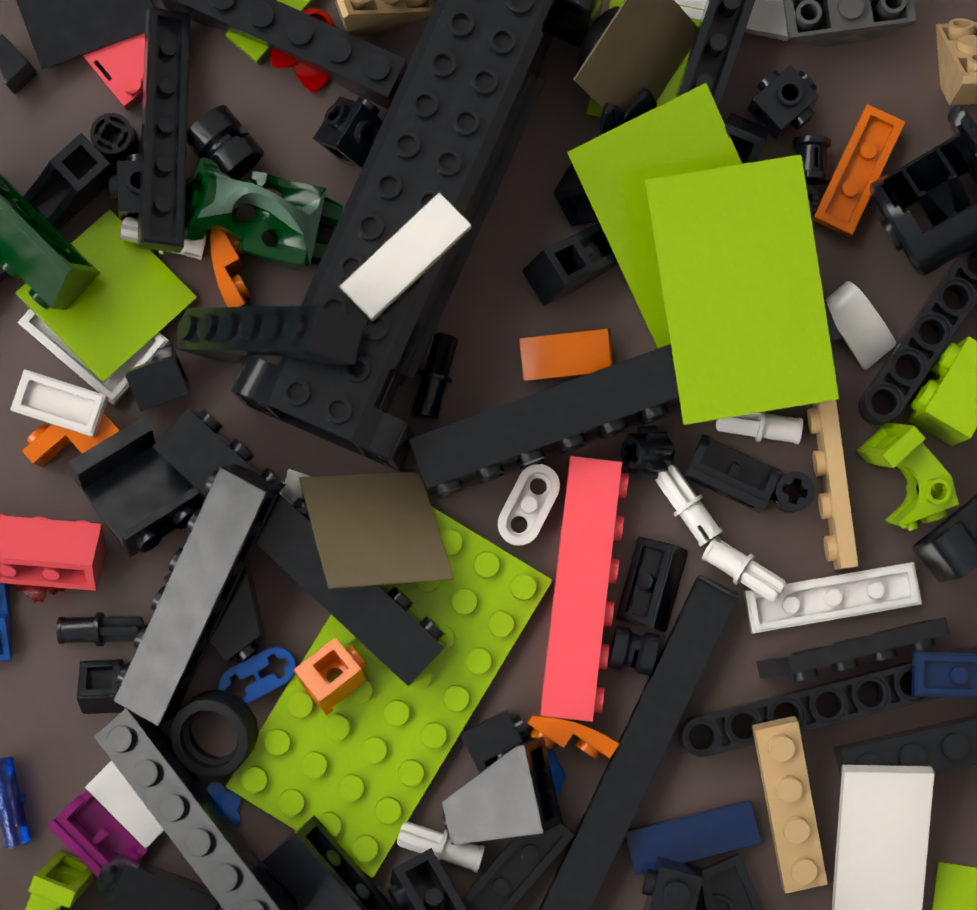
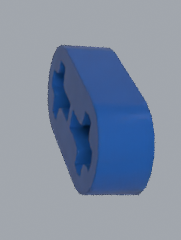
[218,647,298,704]

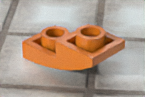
[210,230,251,307]
[519,328,614,381]
[527,715,619,760]

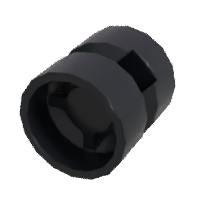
[187,105,264,180]

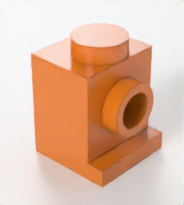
[293,638,366,716]

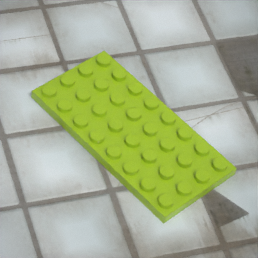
[226,506,553,878]

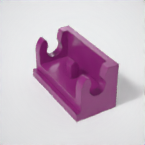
[47,790,150,877]

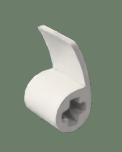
[826,281,896,370]

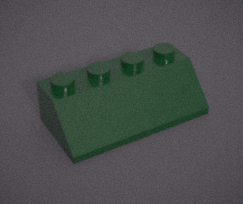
[0,173,100,310]

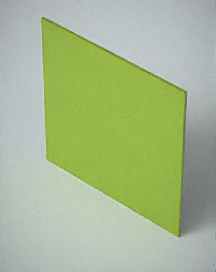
[15,209,197,383]

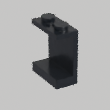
[69,417,203,558]

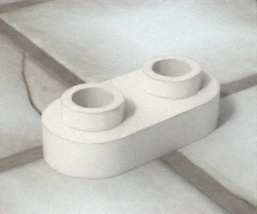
[498,464,560,546]

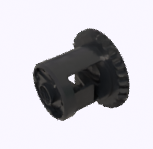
[869,104,977,276]

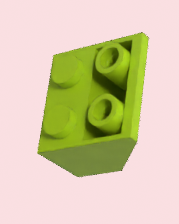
[908,336,977,447]

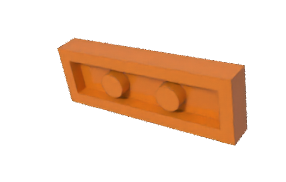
[812,104,905,238]

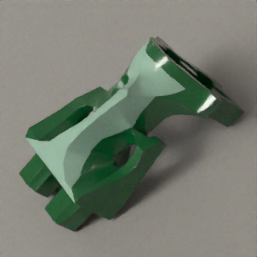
[184,157,343,270]

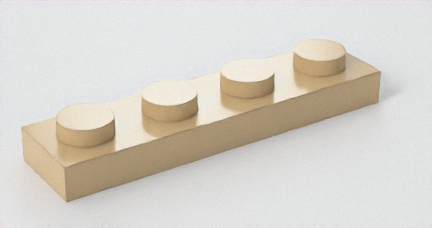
[807,400,858,570]
[752,716,828,894]

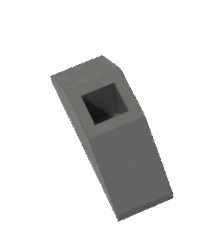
[783,0,917,47]

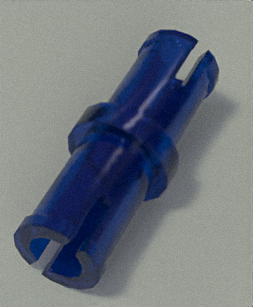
[0,756,33,848]

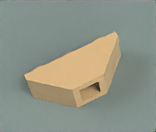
[334,0,435,36]
[936,18,977,105]

